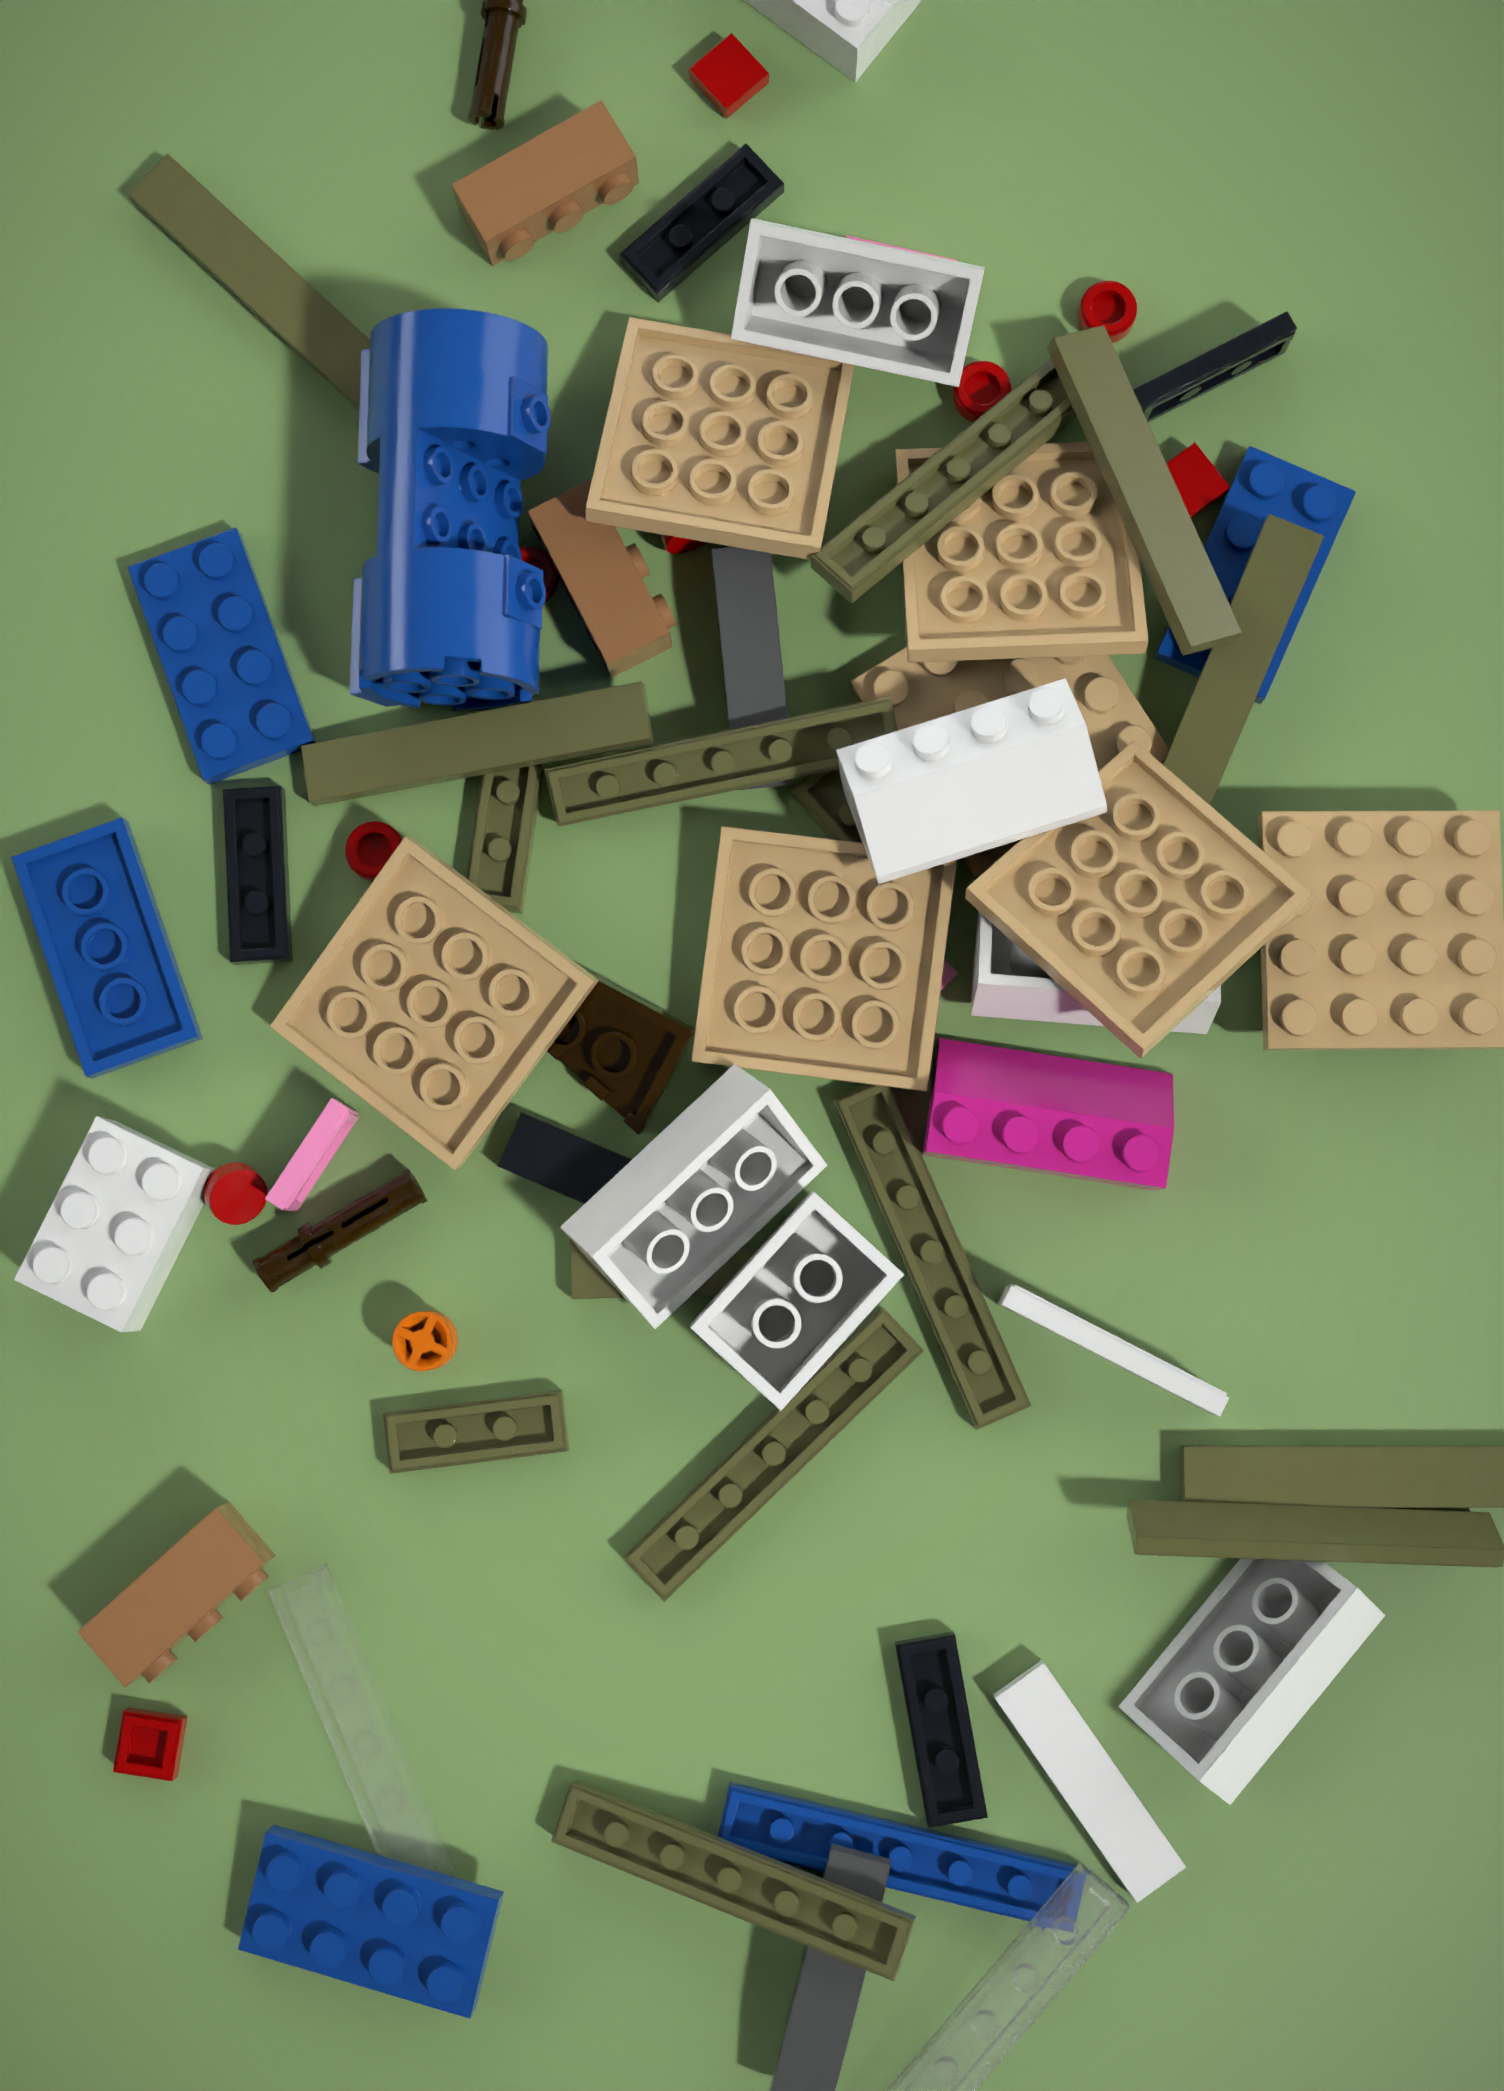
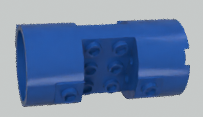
[350,308,551,711]

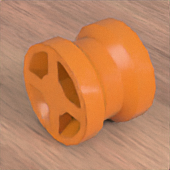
[392,1310,458,1372]

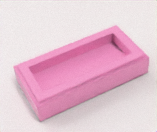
[265,1098,359,1212]

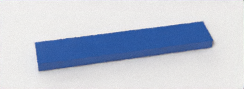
[718,1782,1086,1932]

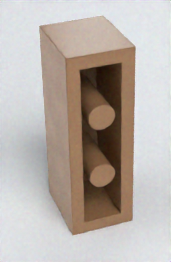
[451,100,639,266]
[528,480,676,678]
[78,1502,276,1687]

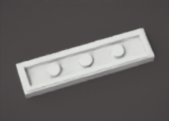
[997,1284,1229,1417]
[993,1660,1186,1903]

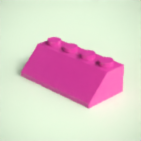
[922,1038,1174,1191]

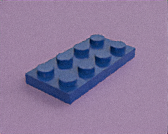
[1154,445,1356,704]
[128,527,316,785]
[11,817,203,1079]
[238,1824,504,2019]

